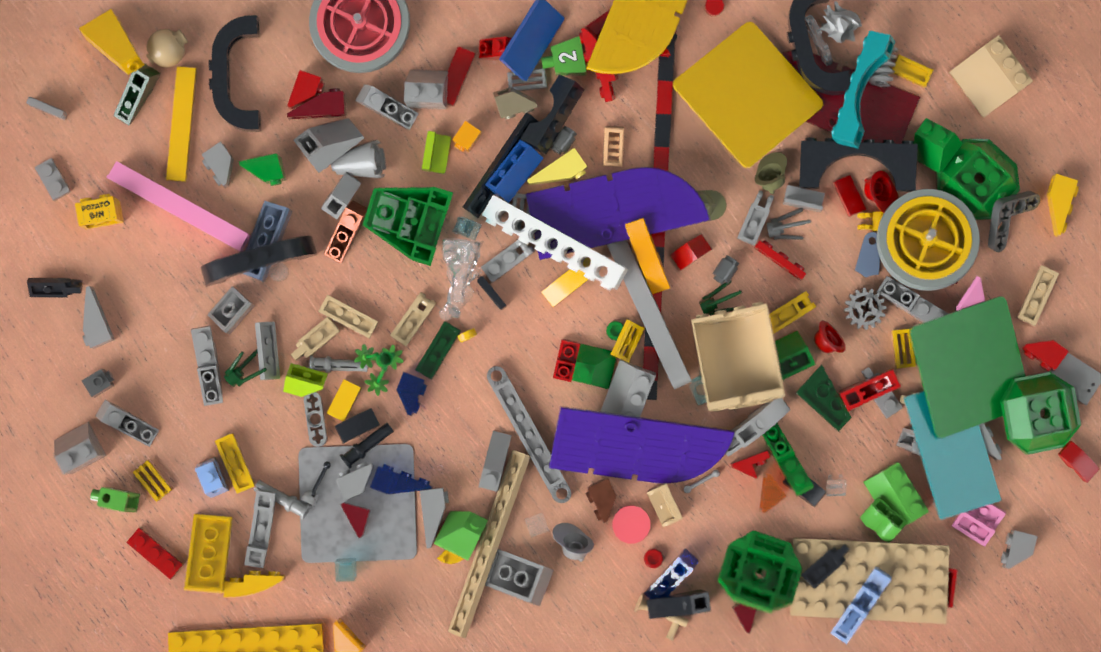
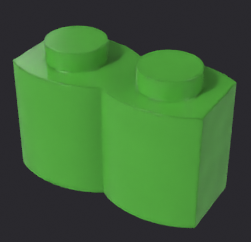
[860,498,907,543]

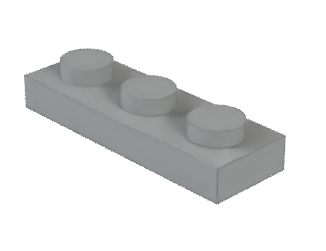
[255,322,280,380]

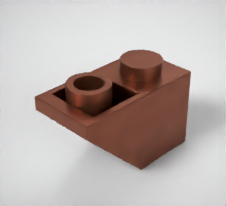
[586,478,616,523]

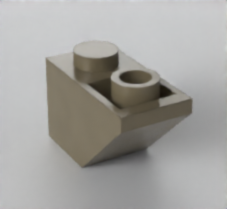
[493,87,538,119]

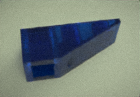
[370,464,433,494]

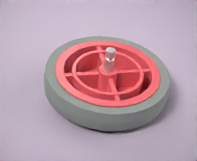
[309,0,410,73]

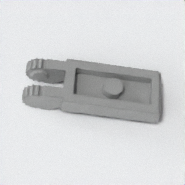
[737,190,774,246]

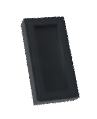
[477,276,507,310]

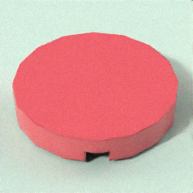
[612,505,650,544]

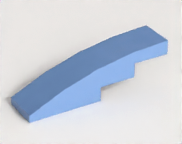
[831,566,892,644]

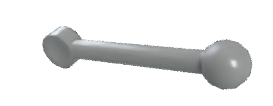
[684,470,720,493]

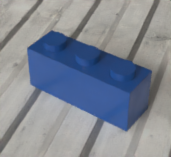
[485,140,543,203]

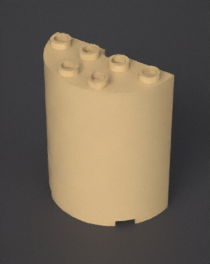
[691,302,785,411]

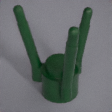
[699,280,742,316]
[224,349,267,387]

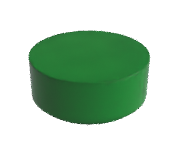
[606,321,624,341]

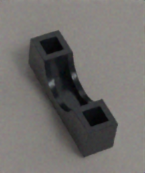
[520,74,585,154]

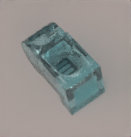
[452,217,481,241]

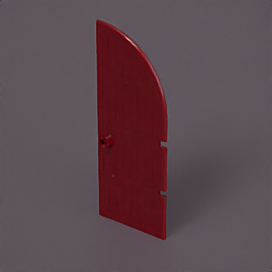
[781,51,920,144]

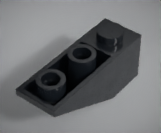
[646,589,711,619]

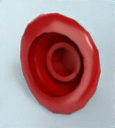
[814,320,846,354]

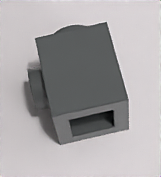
[82,369,115,398]

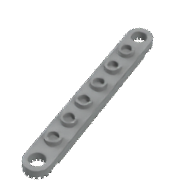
[487,366,571,503]

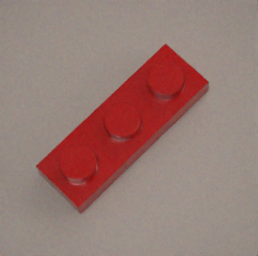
[754,240,807,281]
[126,528,184,580]

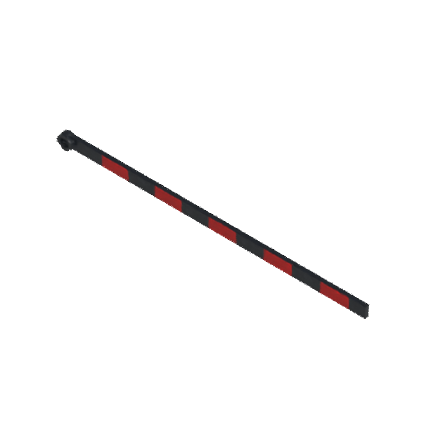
[643,32,677,400]

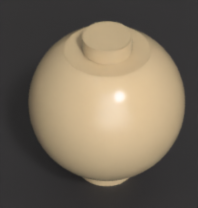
[146,29,188,67]

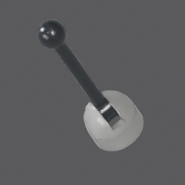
[301,461,331,506]

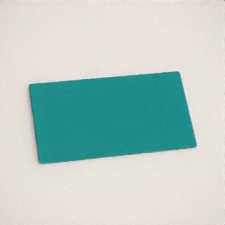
[904,391,1001,520]

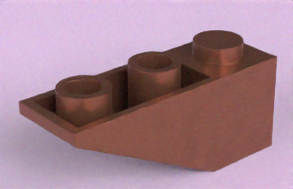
[324,200,367,263]

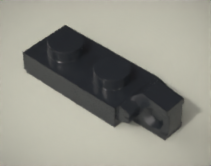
[27,278,83,298]
[801,544,850,589]

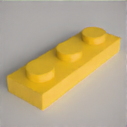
[215,433,255,494]

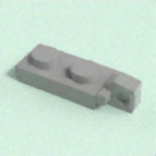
[861,367,903,419]

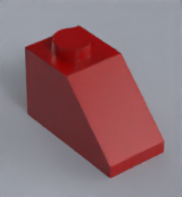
[287,70,325,110]

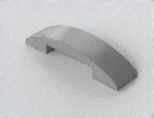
[244,490,276,568]

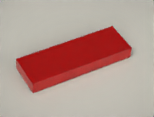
[447,46,476,106]

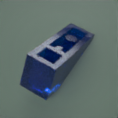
[644,548,699,599]

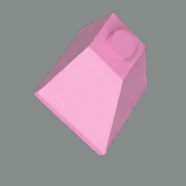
[956,276,985,311]

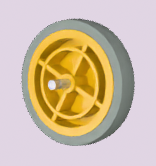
[877,189,980,291]

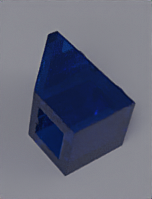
[396,372,428,416]

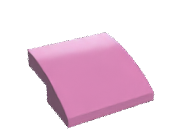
[952,504,1006,547]

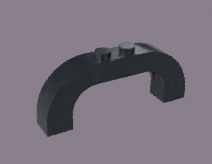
[787,0,851,95]
[209,15,261,132]
[201,236,317,287]

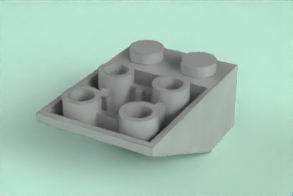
[294,118,364,173]

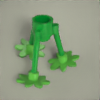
[354,344,404,396]

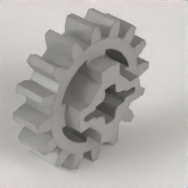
[844,288,886,330]

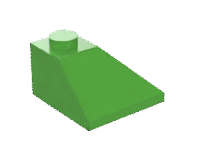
[434,511,488,561]

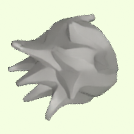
[819,1,862,43]

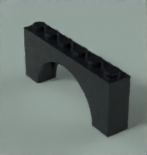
[799,137,918,192]

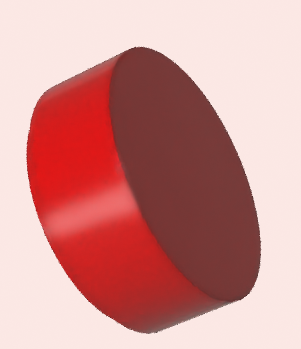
[705,0,724,16]
[644,549,663,568]

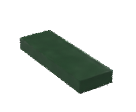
[415,321,461,380]

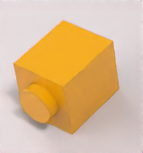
[452,121,482,152]

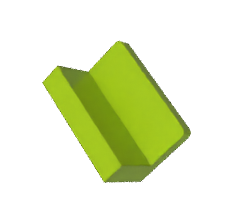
[422,131,451,174]

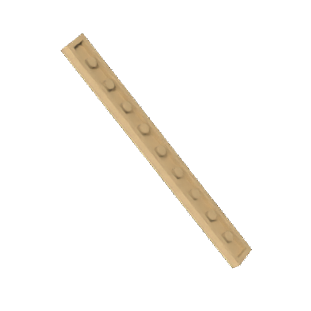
[448,450,531,639]

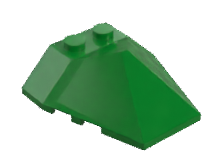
[363,187,453,266]

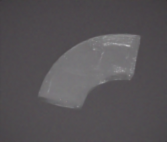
[805,14,833,66]

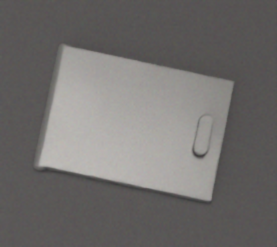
[1049,353,1101,405]

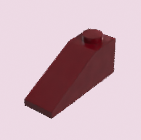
[287,88,346,120]

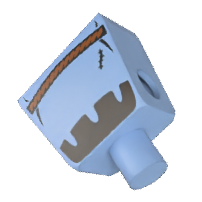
[195,457,229,498]

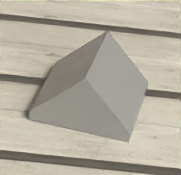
[208,286,255,334]

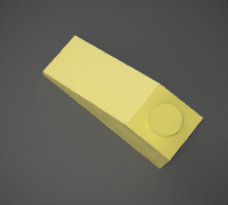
[527,148,587,185]

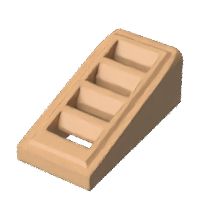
[603,126,624,167]

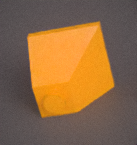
[334,619,366,652]

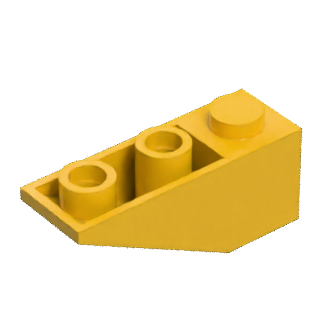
[1047,174,1079,237]

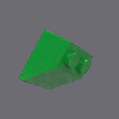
[913,118,963,174]

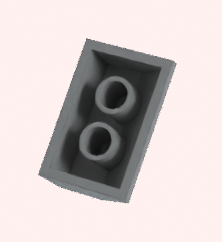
[600,360,656,418]

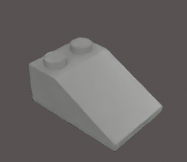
[485,549,553,606]

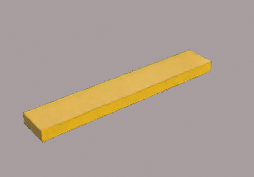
[166,66,197,182]

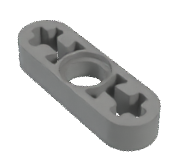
[304,392,327,447]

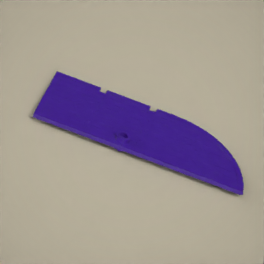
[526,167,710,260]
[549,407,735,484]

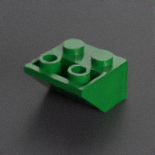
[774,331,816,380]

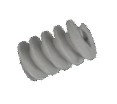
[869,47,898,87]

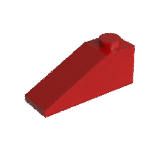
[839,369,901,411]

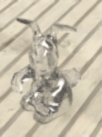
[439,238,484,322]

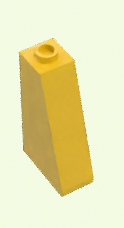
[79,9,144,75]

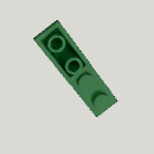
[762,423,814,496]

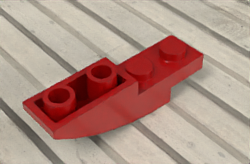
[579,27,619,102]

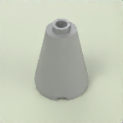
[331,140,386,178]

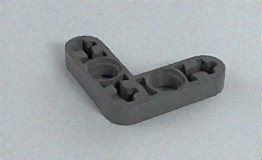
[988,191,1040,252]

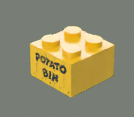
[75,194,124,230]

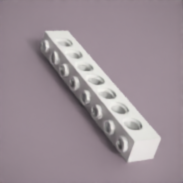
[482,195,628,291]

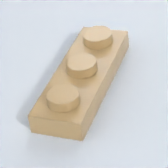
[1017,265,1059,326]
[318,295,378,339]

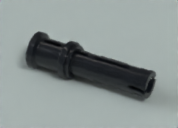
[339,422,394,469]

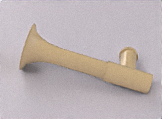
[634,594,688,641]

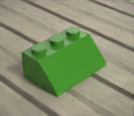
[863,462,929,525]

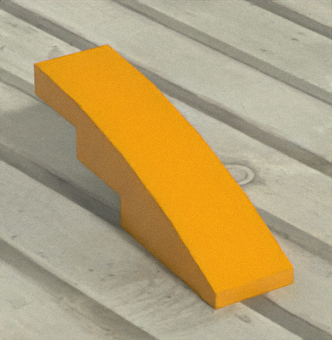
[625,218,670,294]

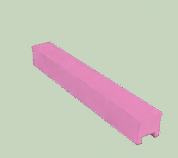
[106,161,251,252]

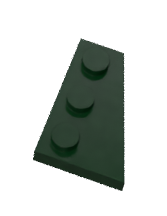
[796,364,852,432]

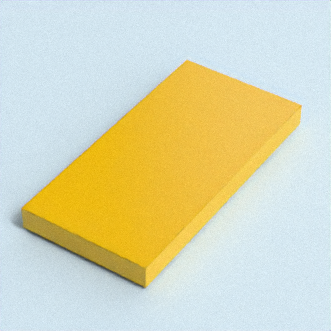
[184,514,233,593]

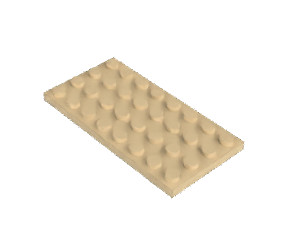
[790,538,949,624]

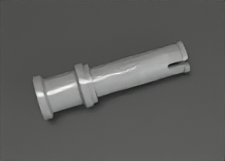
[309,355,368,373]
[254,480,311,520]

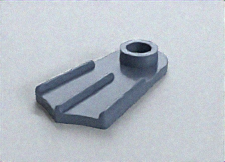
[855,232,880,277]

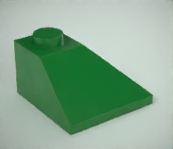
[239,153,286,186]
[572,344,617,390]

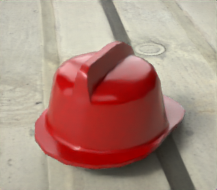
[864,171,899,213]

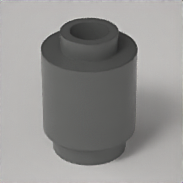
[551,125,577,155]
[712,255,739,285]

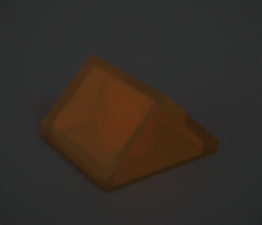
[759,473,787,513]

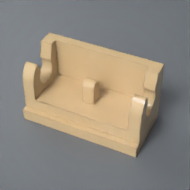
[647,483,683,527]

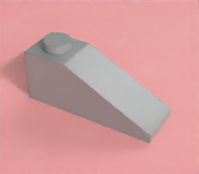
[82,286,115,349]
[479,431,512,492]
[420,488,449,549]

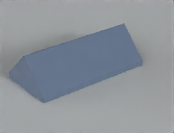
[243,201,293,282]

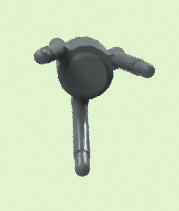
[767,208,811,240]

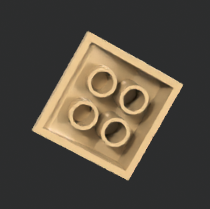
[949,35,1033,118]

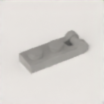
[481,240,535,283]

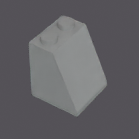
[404,70,448,109]
[54,422,107,474]

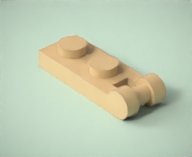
[390,292,437,347]

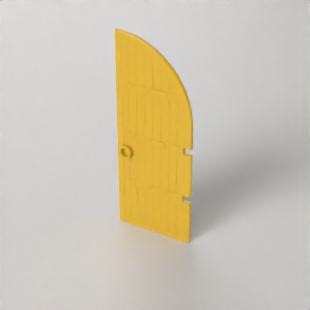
[586,0,688,74]

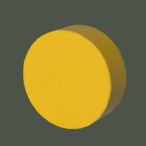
[457,328,477,343]

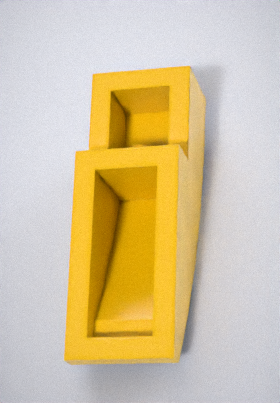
[542,257,591,307]

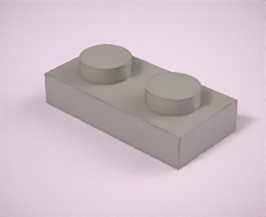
[34,158,71,201]

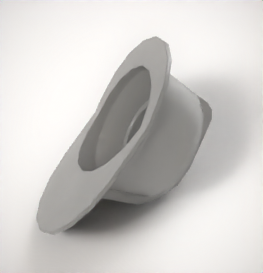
[552,523,594,562]

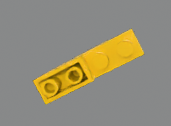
[224,570,285,597]

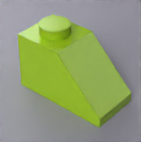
[283,363,328,397]

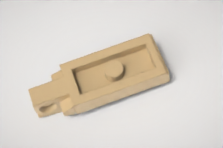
[291,317,341,361]

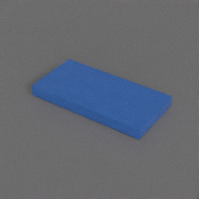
[499,0,565,81]

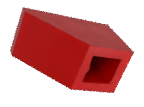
[479,36,512,60]
[1022,340,1069,372]

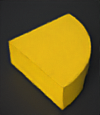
[437,550,464,564]

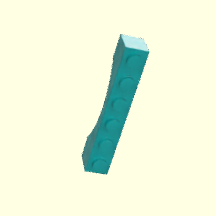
[832,30,895,148]

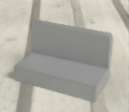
[783,185,825,212]

